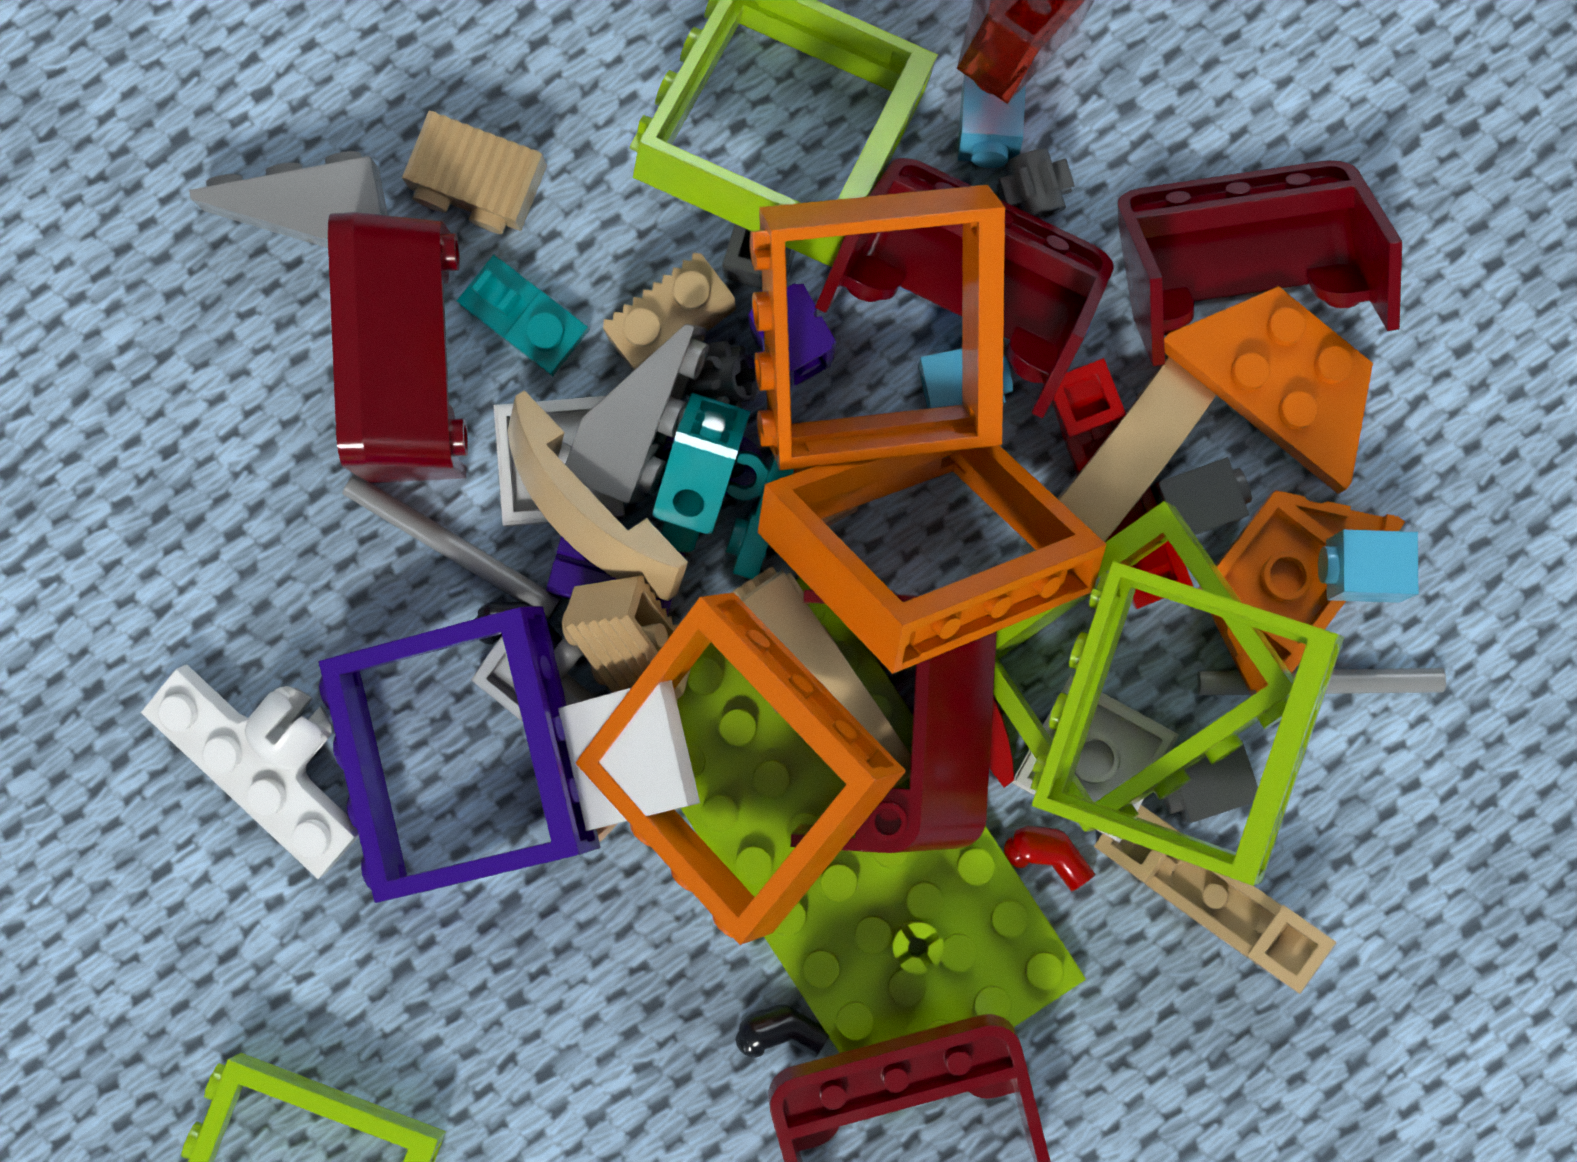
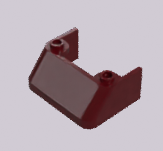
[815,158,1114,418]
[1117,160,1402,366]
[328,212,468,483]
[790,589,997,853]
[768,1014,1051,1162]

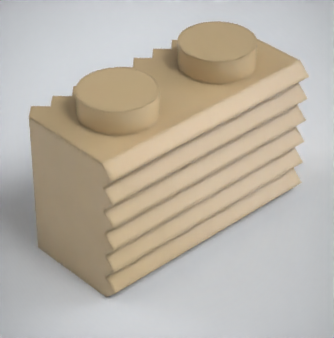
[402,111,547,234]
[603,253,736,371]
[562,576,691,700]

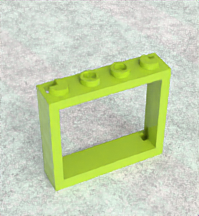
[629,0,938,267]
[993,501,1295,834]
[1030,561,1345,886]
[181,1053,446,1162]

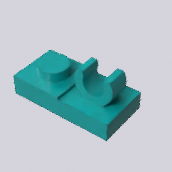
[456,254,590,377]
[725,451,794,579]

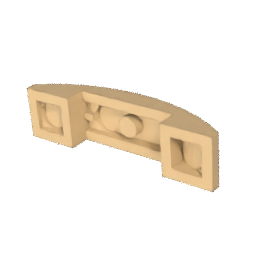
[1057,356,1216,542]
[508,390,688,601]
[741,570,911,788]
[1094,805,1337,994]

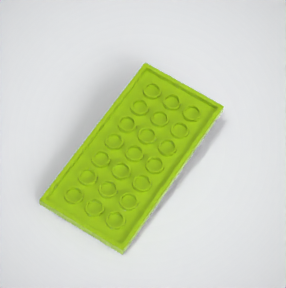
[676,577,1086,1116]

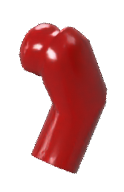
[1004,825,1095,892]

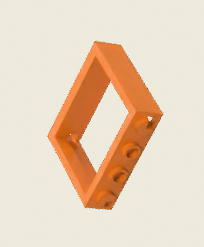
[750,185,1005,470]
[758,445,1107,674]
[575,592,906,945]

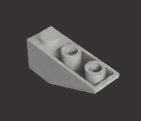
[189,151,388,248]
[565,324,709,504]

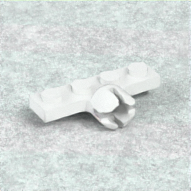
[141,664,359,879]

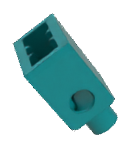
[652,393,751,552]

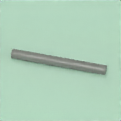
[342,474,562,619]
[1197,668,1446,695]

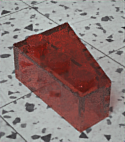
[957,0,1095,104]

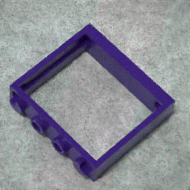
[318,606,601,903]

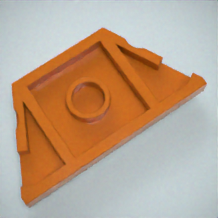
[1164,286,1373,494]
[1198,490,1405,696]

